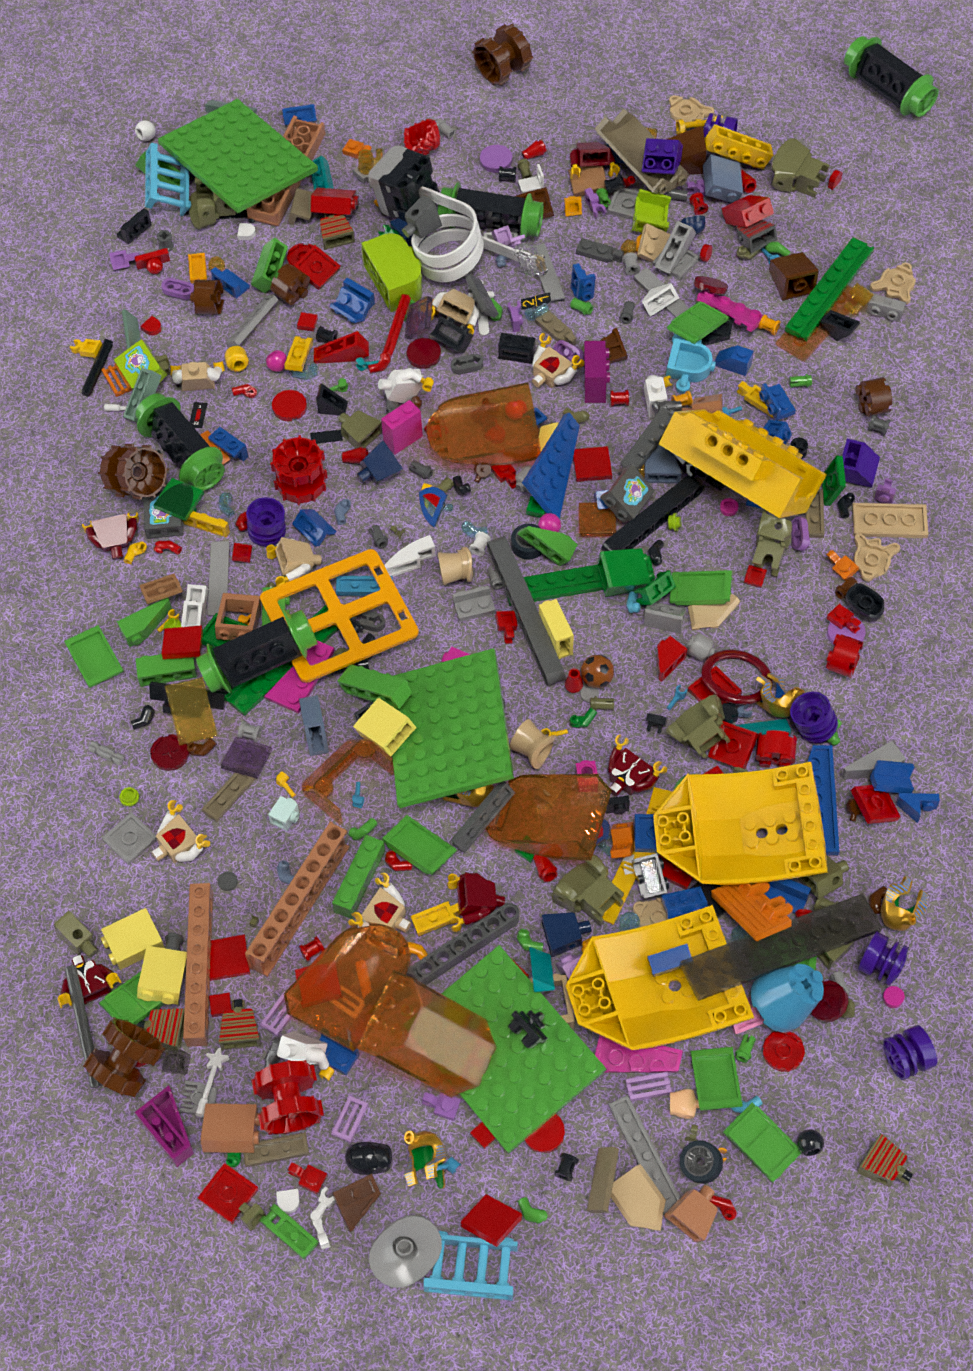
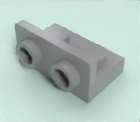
[866,294,906,322]
[453,586,496,622]

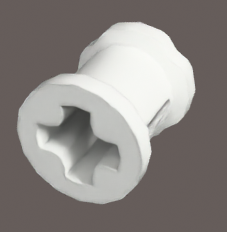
[469,532,491,556]

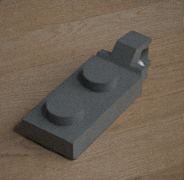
[576,238,624,263]

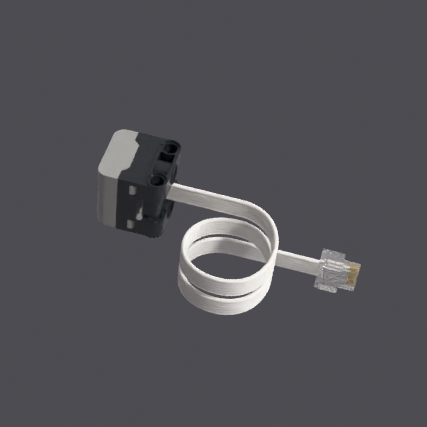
[369,146,548,282]

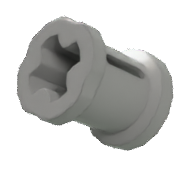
[622,252,641,275]
[238,721,262,742]

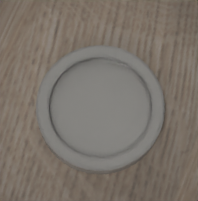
[580,685,599,703]

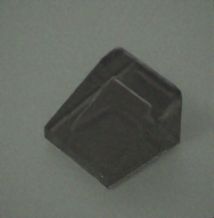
[162,1050,191,1075]

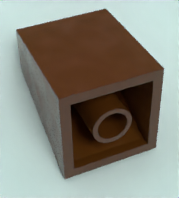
[668,126,706,175]
[769,252,819,301]

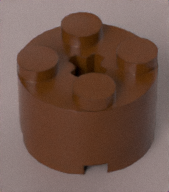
[271,264,310,306]
[190,280,224,315]
[855,377,893,417]

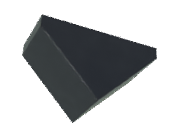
[821,310,860,341]
[316,383,348,416]

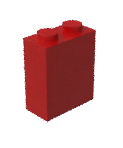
[311,188,359,215]
[721,195,774,227]

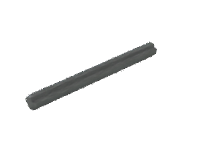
[65,965,102,1088]

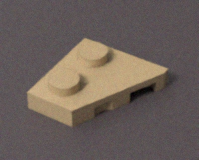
[637,224,671,262]

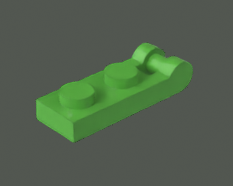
[259,1204,319,1260]

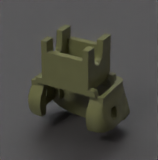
[772,138,829,198]
[752,509,792,577]
[552,854,624,926]

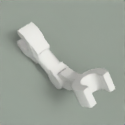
[310,1187,336,1250]

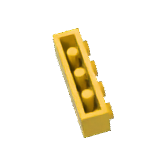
[705,124,774,170]

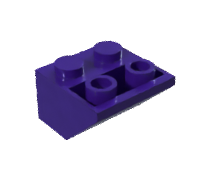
[642,138,683,175]
[842,438,880,488]

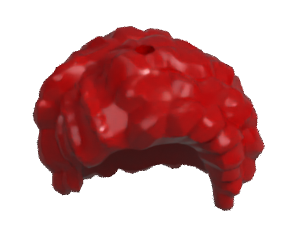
[403,118,441,155]

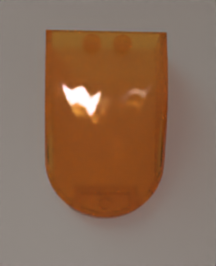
[427,382,541,465]
[485,774,612,861]
[284,923,411,1052]

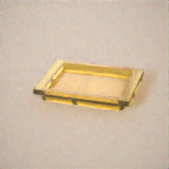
[165,677,217,745]

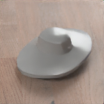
[369,1214,442,1287]

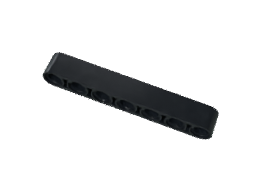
[601,475,704,551]

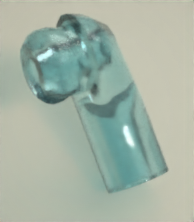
[525,303,549,320]

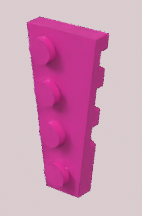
[696,289,763,332]
[264,640,335,714]
[595,1035,683,1073]

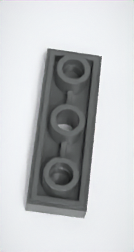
[466,274,499,318]

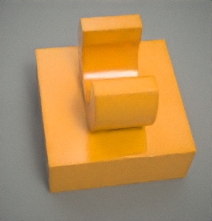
[564,196,582,216]

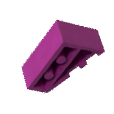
[584,341,610,403]
[135,1085,194,1167]

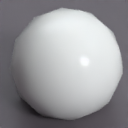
[135,120,156,141]

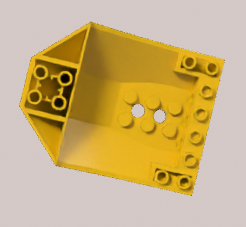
[653,762,828,885]
[565,905,754,1050]

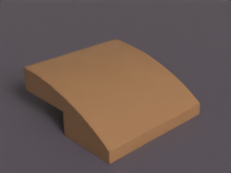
[568,165,607,197]
[139,573,183,604]

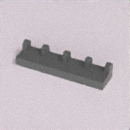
[620,407,675,471]
[451,781,515,853]

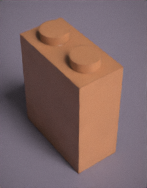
[200,1104,261,1153]

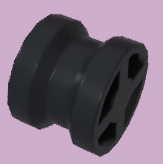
[790,437,808,459]

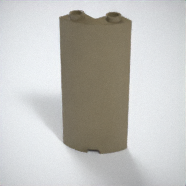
[594,108,690,194]

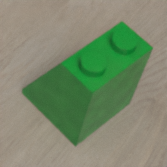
[597,548,653,598]

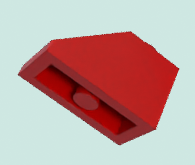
[657,636,688,682]

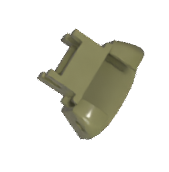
[189,177,236,229]
[665,695,731,759]

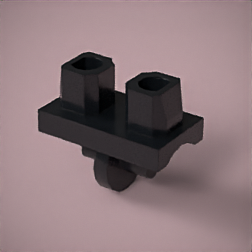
[508,1010,548,1048]

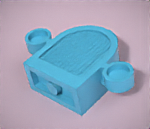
[666,338,716,394]

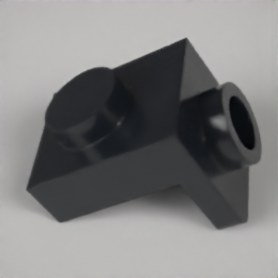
[600,788,630,814]

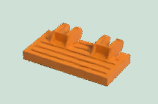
[711,882,793,941]

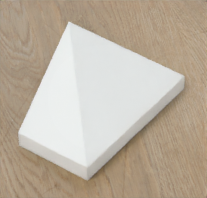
[642,283,679,317]

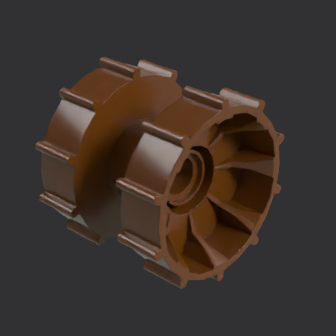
[472,24,534,86]
[98,444,169,500]
[83,1017,166,1098]

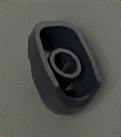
[845,583,884,622]
[345,1142,392,1175]

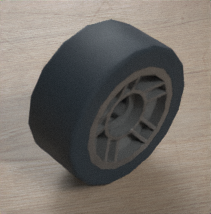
[511,524,543,560]
[679,1140,723,1184]

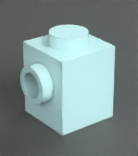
[268,796,300,831]

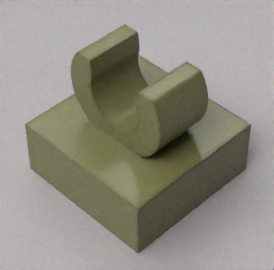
[238,1202,266,1232]

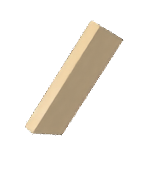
[852,503,928,538]

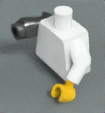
[378,368,434,414]
[643,375,682,418]
[264,1032,335,1081]

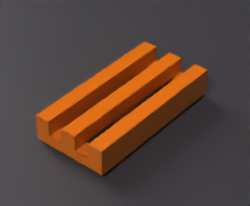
[101,363,132,397]

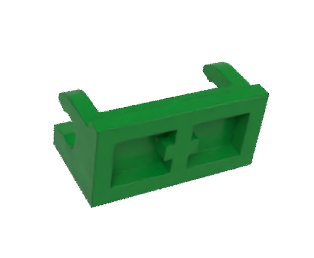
[634,570,676,605]

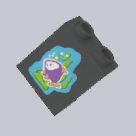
[600,464,655,523]
[143,491,184,539]

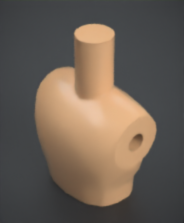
[670,1089,699,1119]

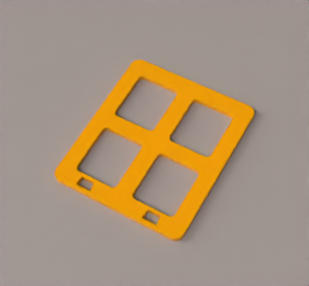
[260,549,419,683]

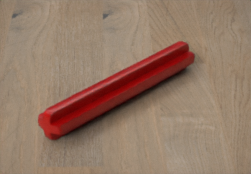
[382,294,411,357]

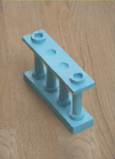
[145,142,191,216]
[423,1231,518,1301]

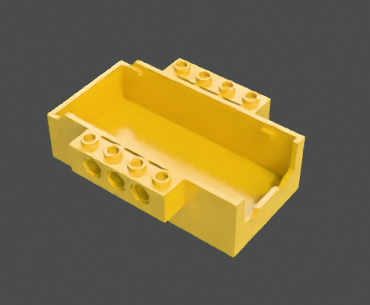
[659,409,827,518]

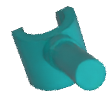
[356,357,380,371]

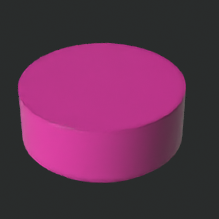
[720,498,738,516]
[883,986,905,1008]

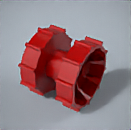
[270,435,328,506]
[251,1060,324,1135]

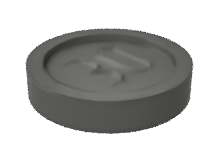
[217,871,238,891]

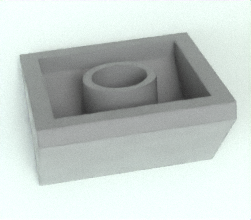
[644,602,687,634]

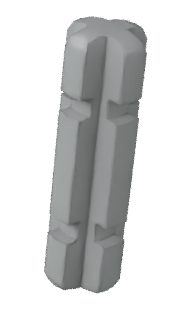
[88,741,125,765]

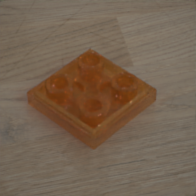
[579,502,616,537]

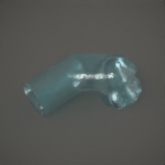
[292,364,318,380]
[218,492,235,518]
[462,521,488,538]

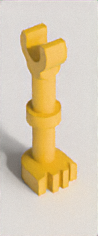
[676,115,723,134]

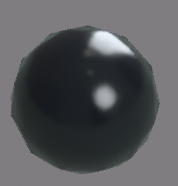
[797,1129,824,1156]

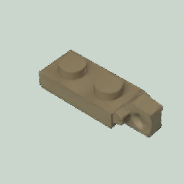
[535,310,577,345]

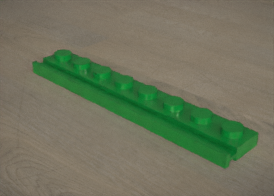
[785,237,874,342]
[506,556,655,606]
[225,605,351,716]

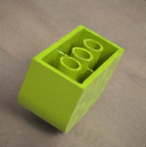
[361,233,423,312]

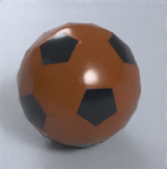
[580,654,615,688]

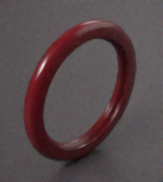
[701,649,773,705]

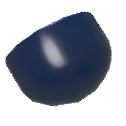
[680,216,706,236]

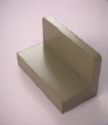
[288,188,312,225]

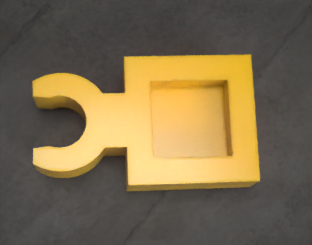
[69,339,102,358]

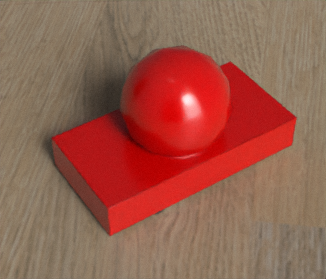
[134,248,170,274]

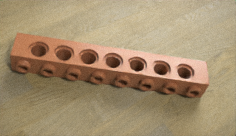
[183,883,213,1047]

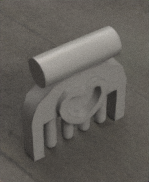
[179,1081,218,1115]

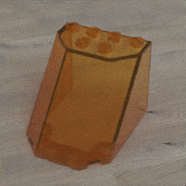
[357,970,497,1098]

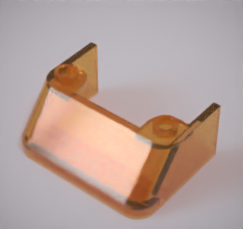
[301,739,394,825]

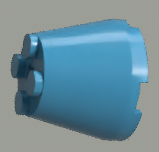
[751,964,824,1033]

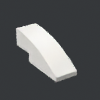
[384,535,436,576]
[181,584,209,627]

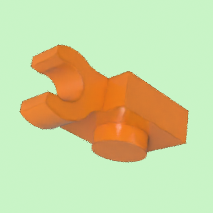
[342,139,373,159]
[826,549,859,581]

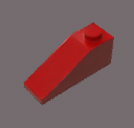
[314,331,369,363]

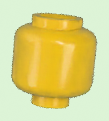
[224,346,249,372]

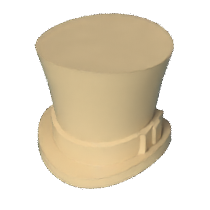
[438,547,473,585]
[509,719,557,769]

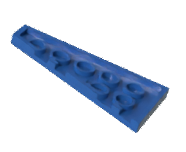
[522,412,580,519]
[785,745,840,855]

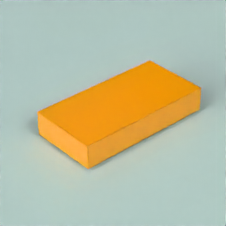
[188,253,207,284]

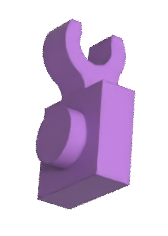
[686,179,706,196]
[585,188,606,217]
[109,250,139,270]
[508,301,523,332]
[874,478,896,504]
[422,1092,461,1121]

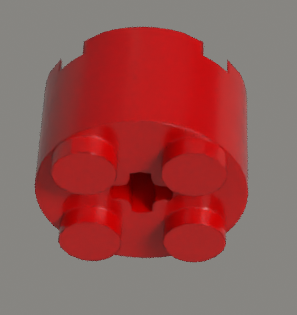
[826,634,864,678]
[756,730,797,768]

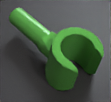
[329,378,348,392]

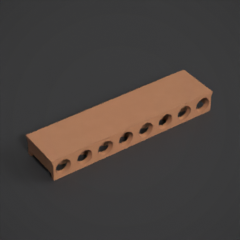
[247,116,326,226]
[245,821,350,977]

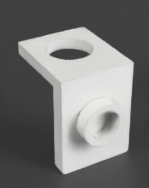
[518,164,544,194]

